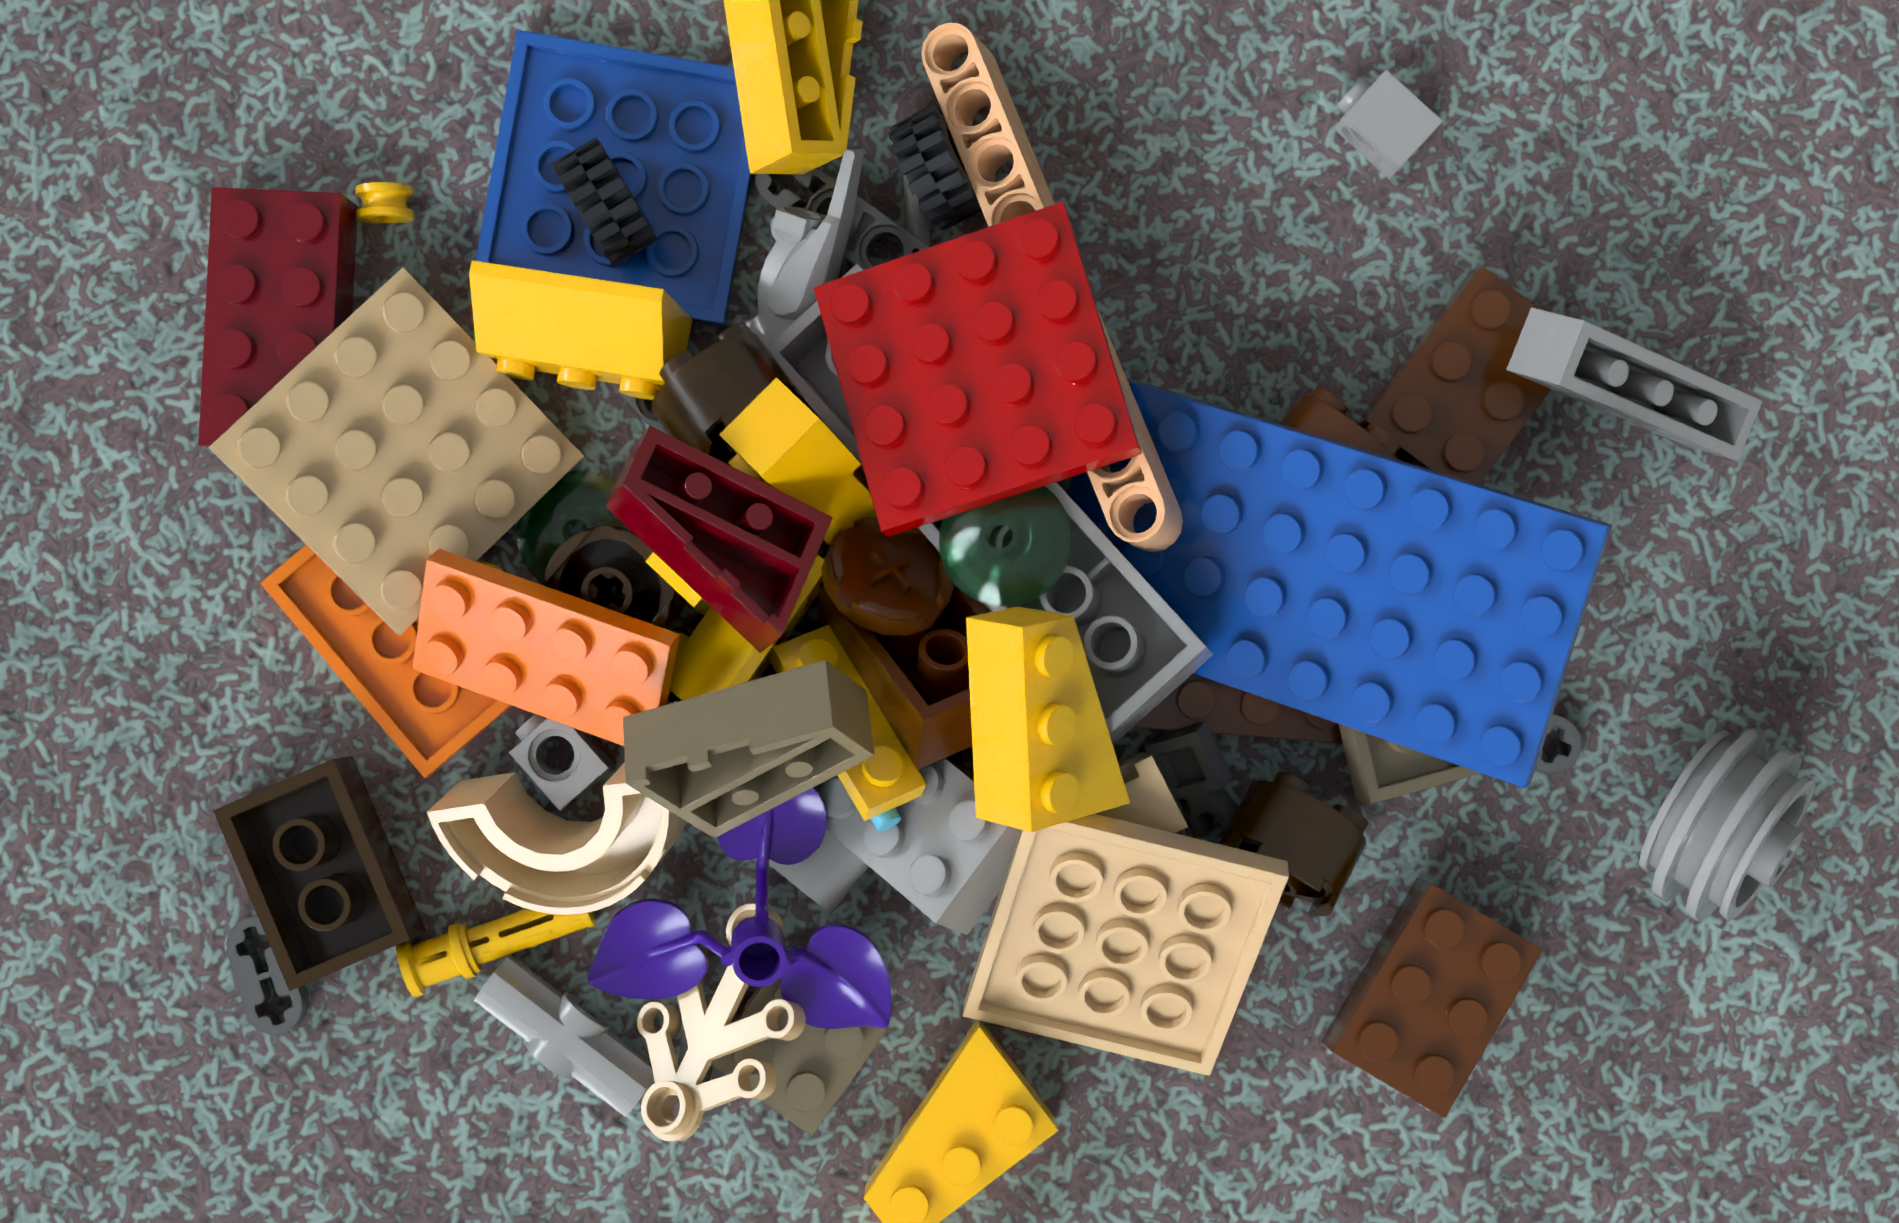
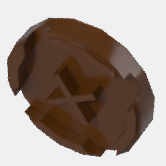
[821,517,955,636]

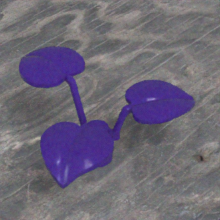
[588,787,892,1029]

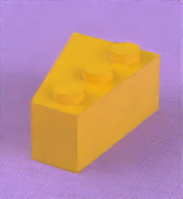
[724,0,863,174]
[719,377,918,546]
[966,607,1130,832]
[864,1020,1059,1223]

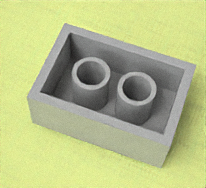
[815,755,1020,935]

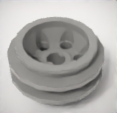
[1639,728,1816,922]

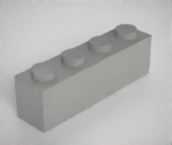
[1506,307,1762,462]

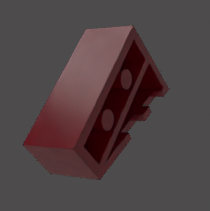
[605,426,833,653]

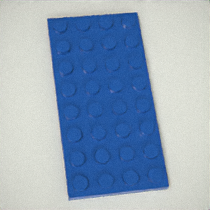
[1068,378,1612,788]

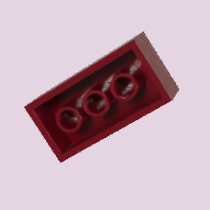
[198,187,358,448]

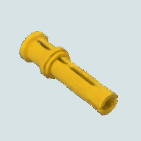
[396,908,596,998]

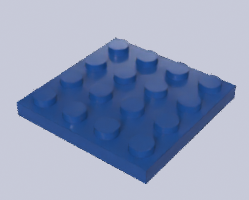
[475,30,753,327]

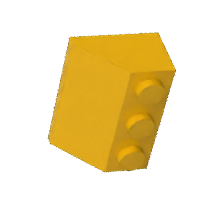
[469,260,692,400]
[670,555,824,700]

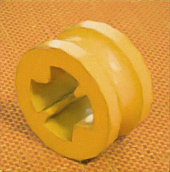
[355,182,414,224]

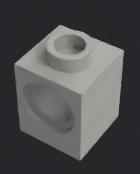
[1334,69,1443,180]
[509,714,616,811]

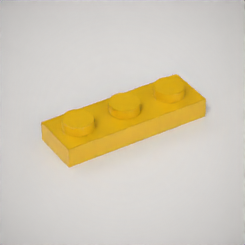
[769,625,926,821]

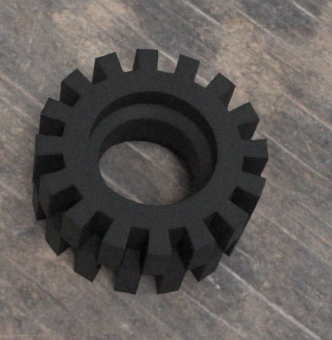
[889,102,982,231]
[551,137,658,266]

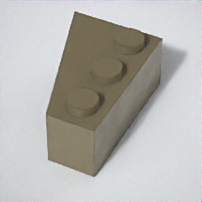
[623,660,875,838]

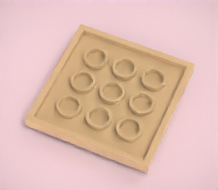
[208,267,584,635]
[963,814,1289,1076]

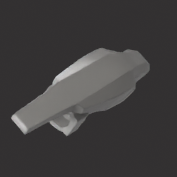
[732,149,864,347]

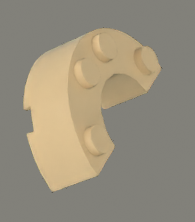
[427,762,687,915]

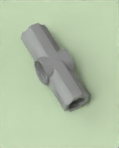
[474,954,654,1117]

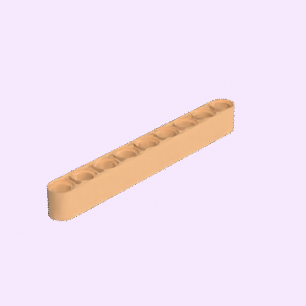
[921,23,1183,552]

